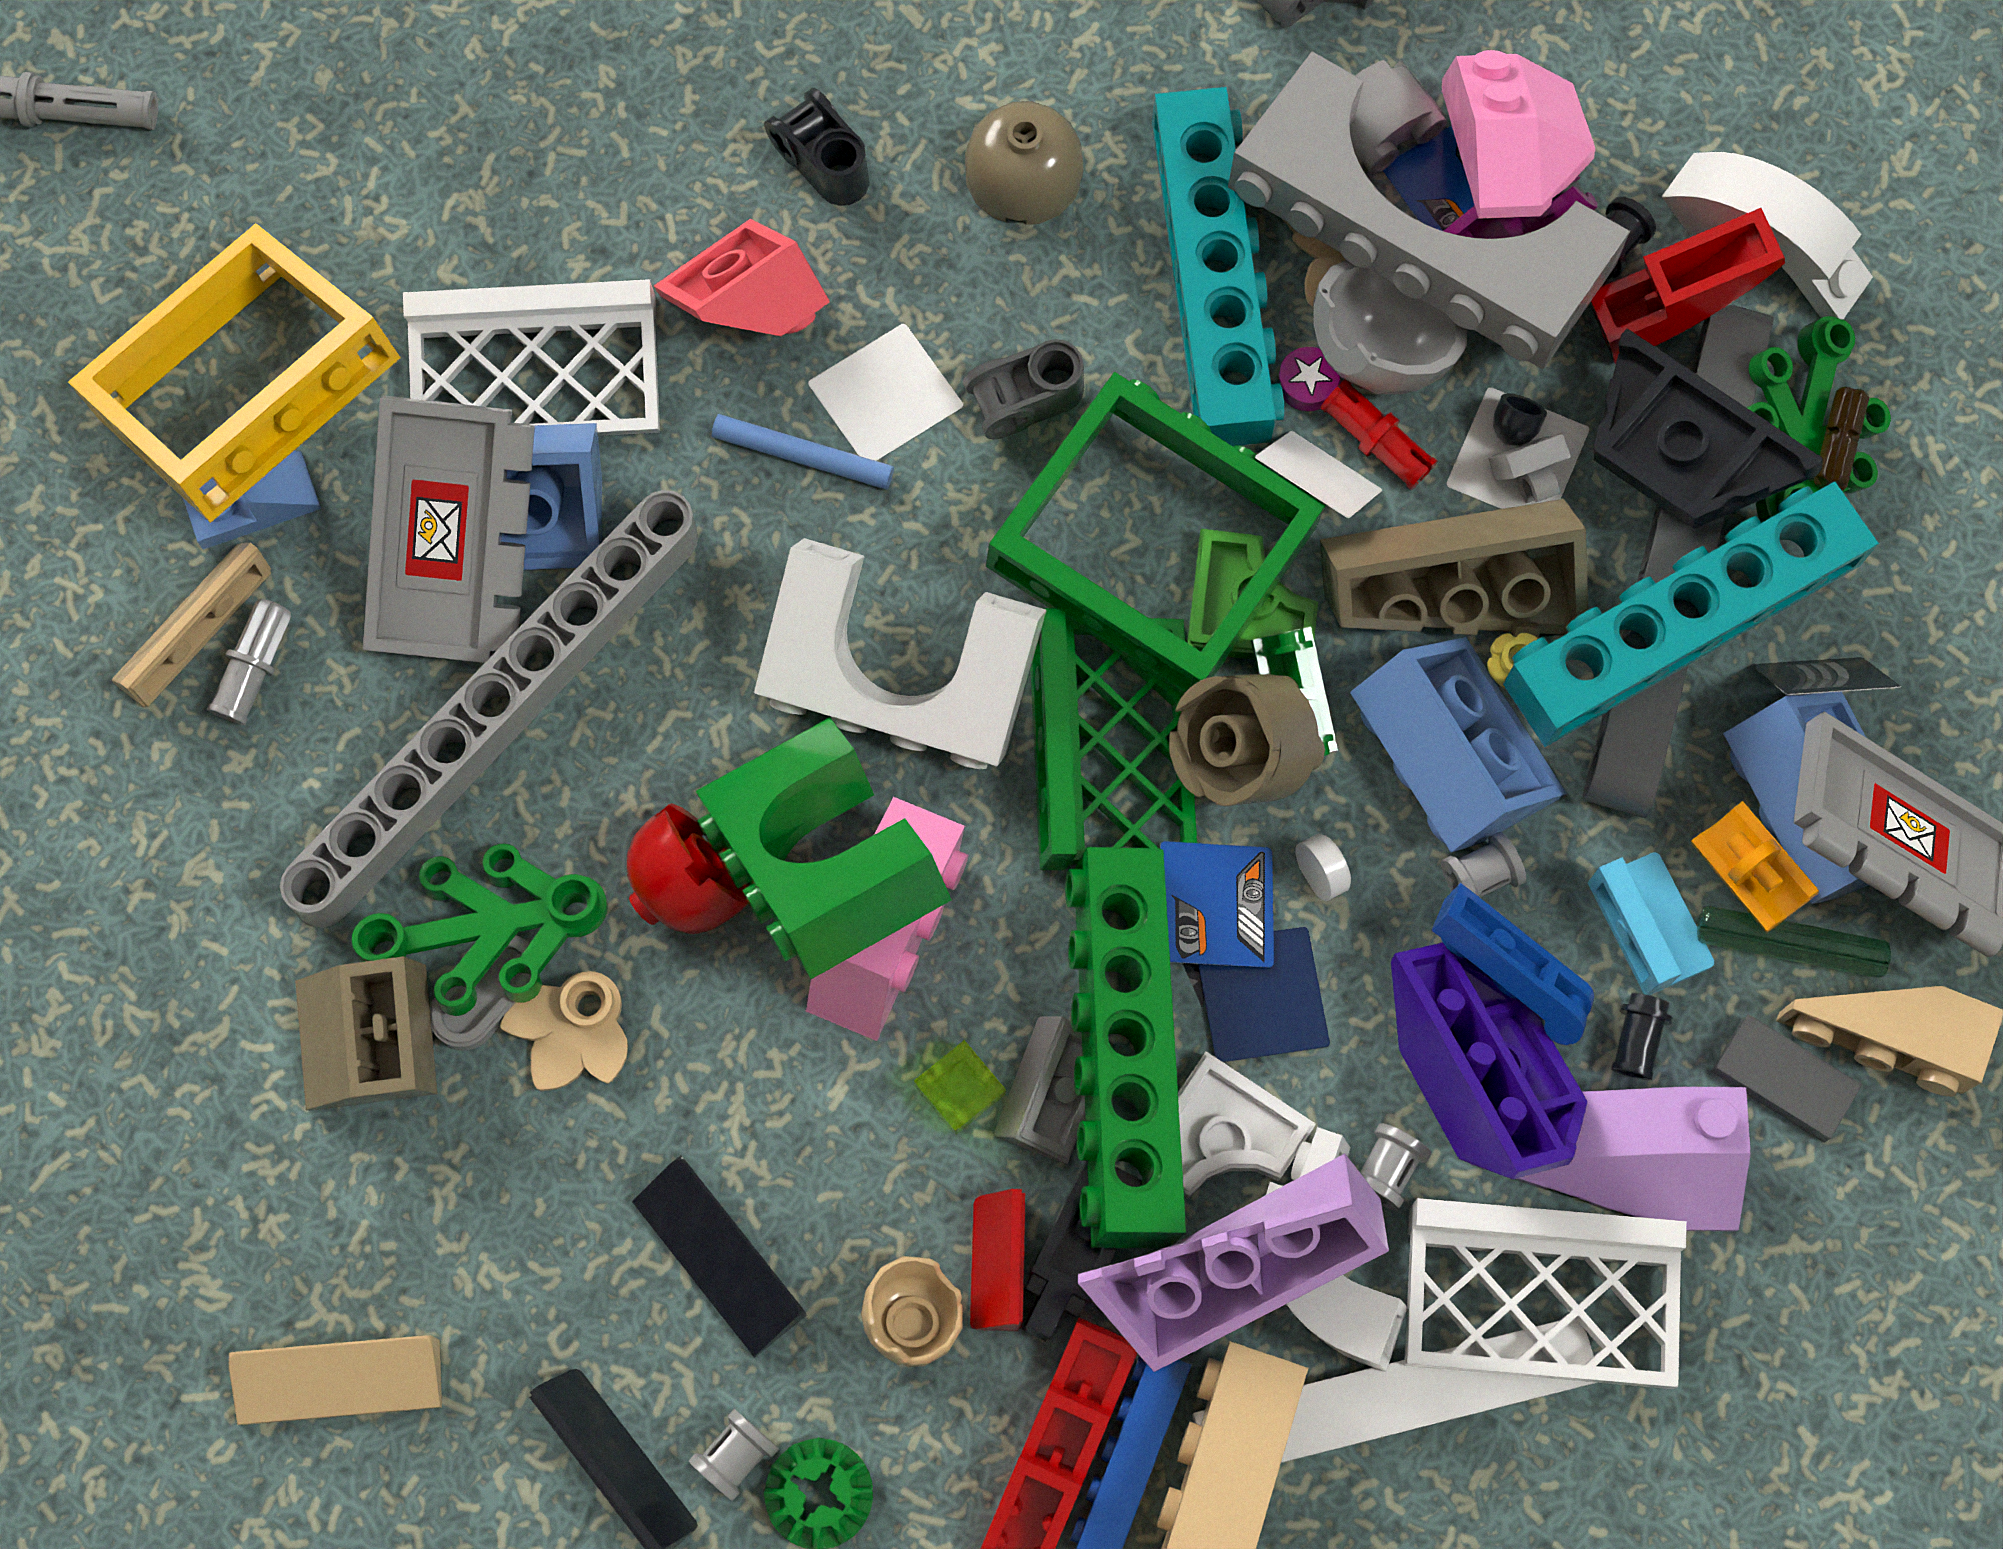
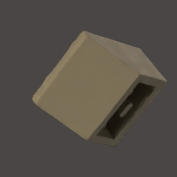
[295,956,438,1111]

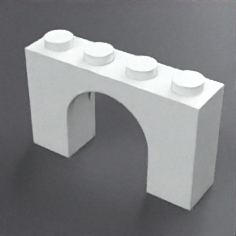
[754,538,1046,769]

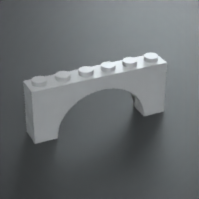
[1228,51,1630,370]

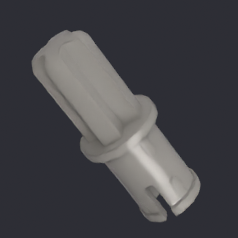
[206,599,291,725]

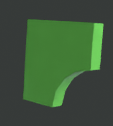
[1187,529,1318,660]

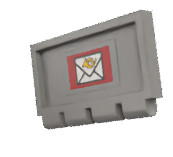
[363,396,535,663]
[1793,711,2003,957]

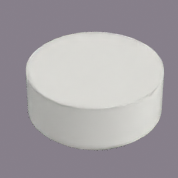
[1295,834,1351,901]

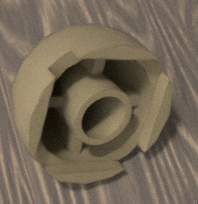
[965,101,1083,225]

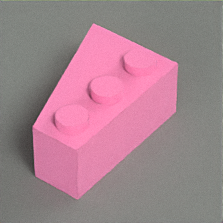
[806,797,968,1041]

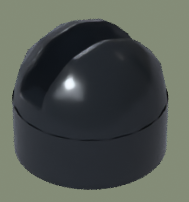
[1493,393,1547,446]

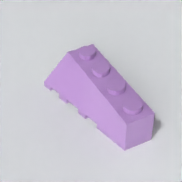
[1078,1154,1389,1372]

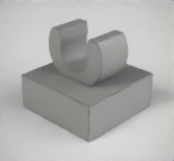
[1488,434,1571,503]

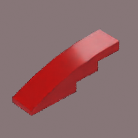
[980,1317,1137,1549]

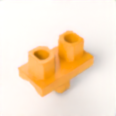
[1691,801,1819,933]

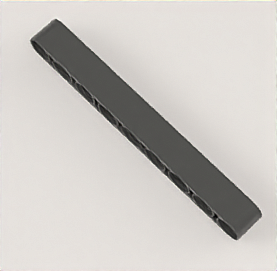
[1582,304,1774,819]

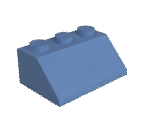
[502,423,602,570]
[1350,637,1567,853]
[1723,691,1868,904]

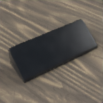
[632,1155,807,1358]
[529,1369,698,1549]

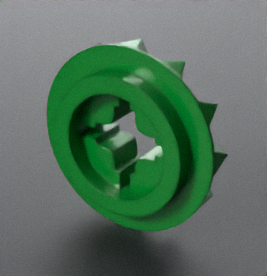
[764,1437,873,1549]

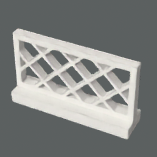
[403,279,660,436]
[1405,1198,1686,1389]

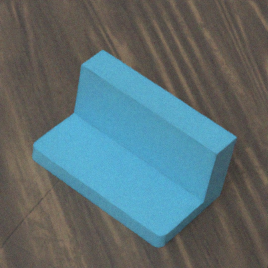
[1587,852,1714,995]

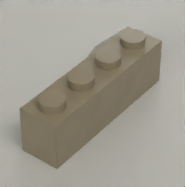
[1320,499,1588,638]

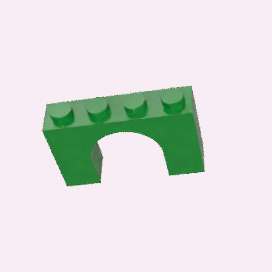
[696,717,952,979]

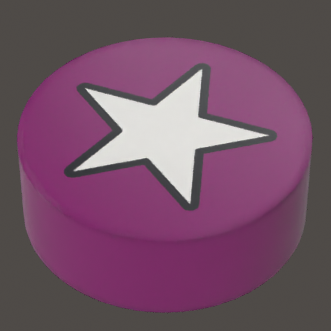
[1277,347,1340,411]

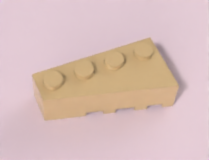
[1157,1341,1308,1549]

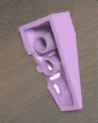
[1470,1087,1751,1231]

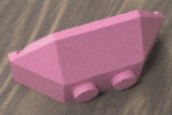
[1442,50,1595,219]

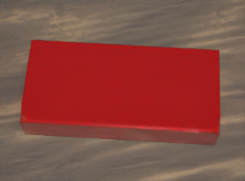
[970,1189,1025,1331]

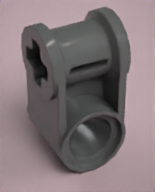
[963,339,1084,440]

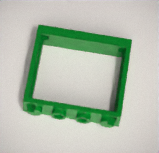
[986,372,1326,695]

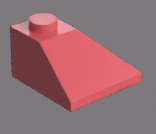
[654,219,830,336]

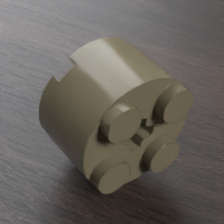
[1169,674,1325,806]

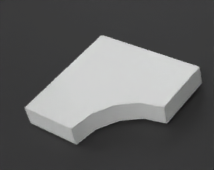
[1178,1052,1316,1199]

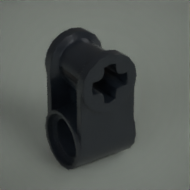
[764,88,869,206]

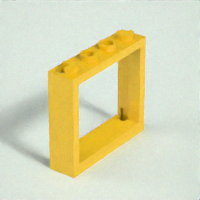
[68,223,401,523]

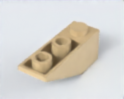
[1776,986,2003,1097]

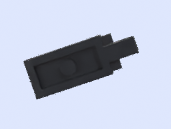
[1022,1161,1142,1342]

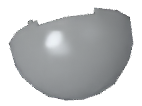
[1313,260,1467,394]

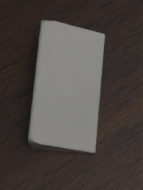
[994,1016,1113,1164]

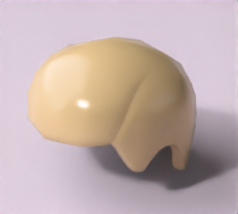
[861,1256,963,1367]

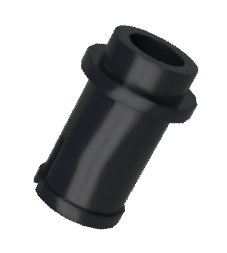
[1611,993,1673,1080]

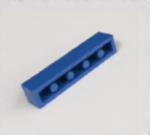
[1070,1356,1191,1549]

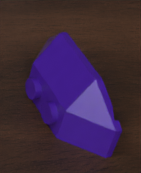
[1391,942,1588,1180]

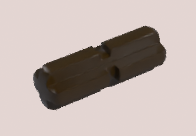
[1814,386,1869,491]

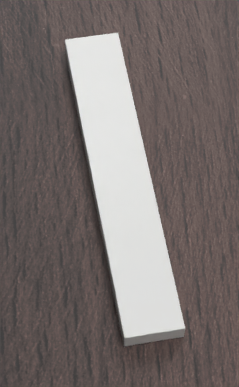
[1192,1319,1596,1463]

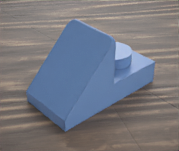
[183,451,321,550]

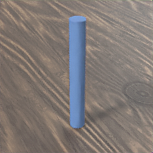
[712,414,894,490]

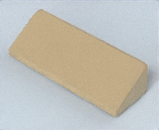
[112,542,271,708]
[229,1335,442,1425]

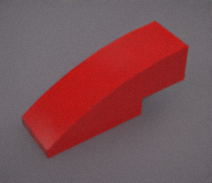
[1590,208,1785,364]

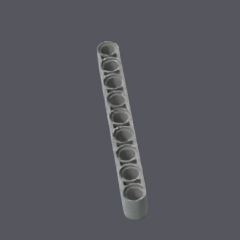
[280,490,698,928]

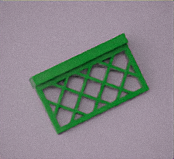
[1030,608,1197,870]

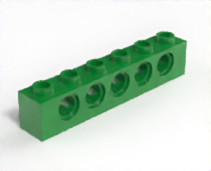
[1065,847,1186,1248]

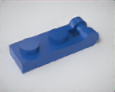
[1432,883,1594,1045]

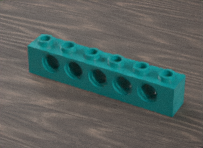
[1152,87,1284,446]
[1503,482,1879,747]

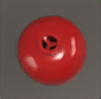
[627,803,750,934]

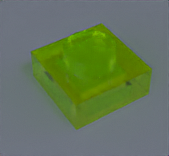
[914,1040,1006,1136]

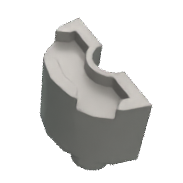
[1349,60,1447,175]

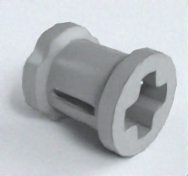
[1441,832,1527,898]
[1360,1123,1431,1211]
[689,1408,779,1501]

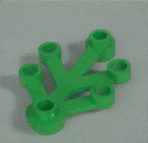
[1746,316,1891,523]
[352,843,608,1016]

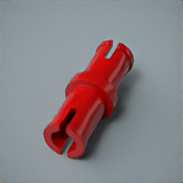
[1320,380,1438,490]

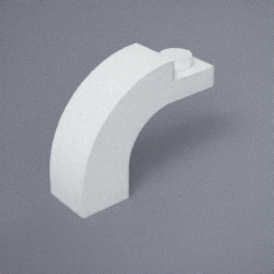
[1662,152,1873,319]
[1266,1127,1408,1372]

